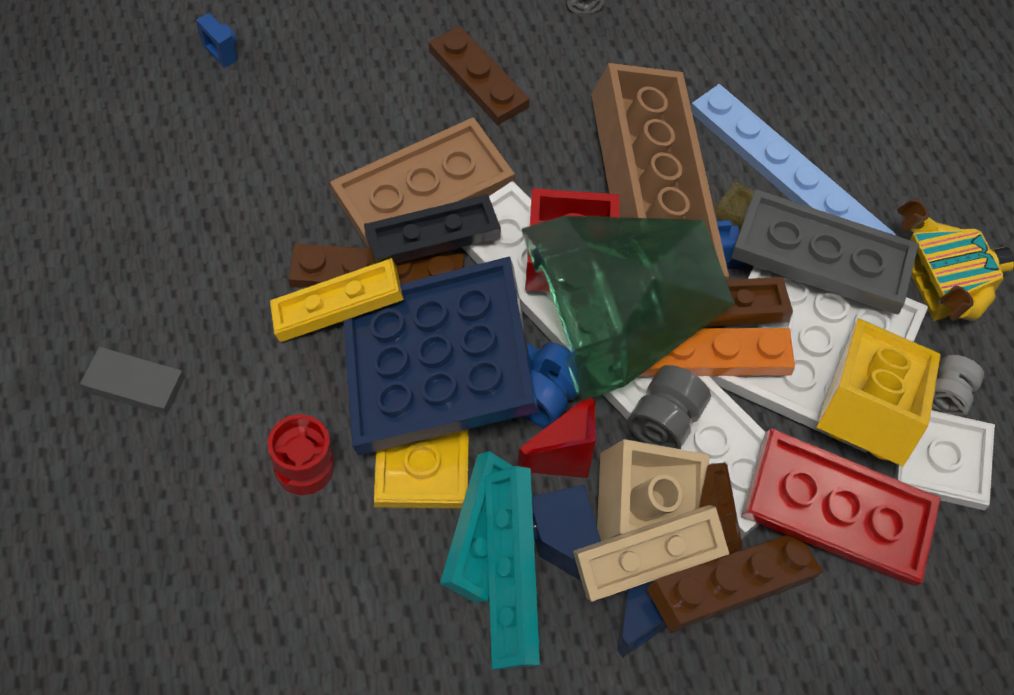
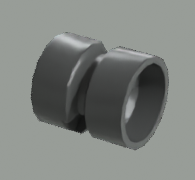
[627,365,712,449]

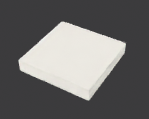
[895,410,995,510]

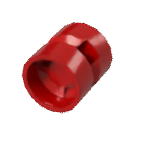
[267,414,335,496]

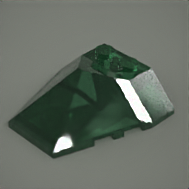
[521,216,735,402]

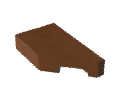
[699,462,743,554]

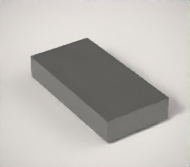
[80,347,185,416]

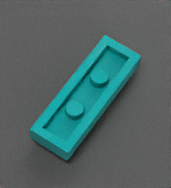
[440,451,514,603]

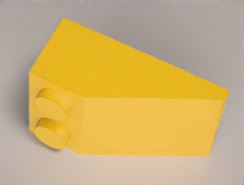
[816,318,941,467]

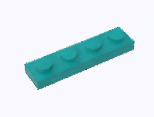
[485,466,540,670]

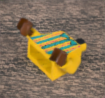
[897,198,1014,321]

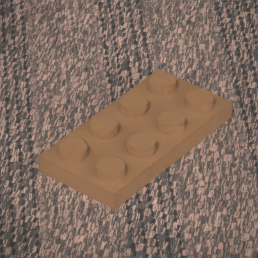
[330,117,515,248]

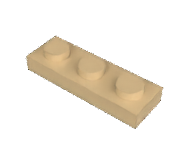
[573,505,729,602]

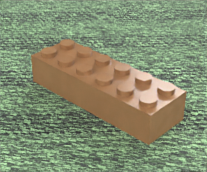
[591,63,729,300]

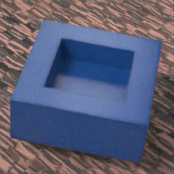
[196,13,237,68]

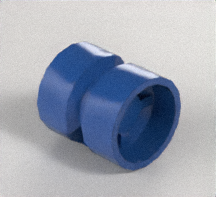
[524,342,590,428]

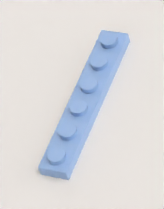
[691,84,896,235]

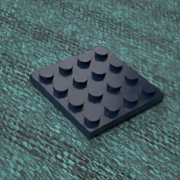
[343,256,538,455]

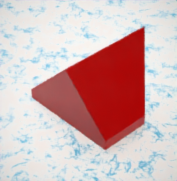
[517,395,596,478]

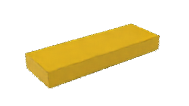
[270,258,404,342]

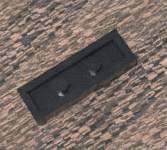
[364,194,501,264]

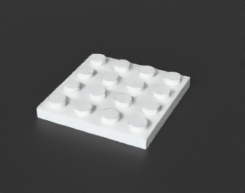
[709,266,928,453]

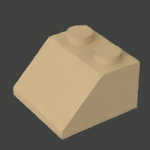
[597,439,709,541]

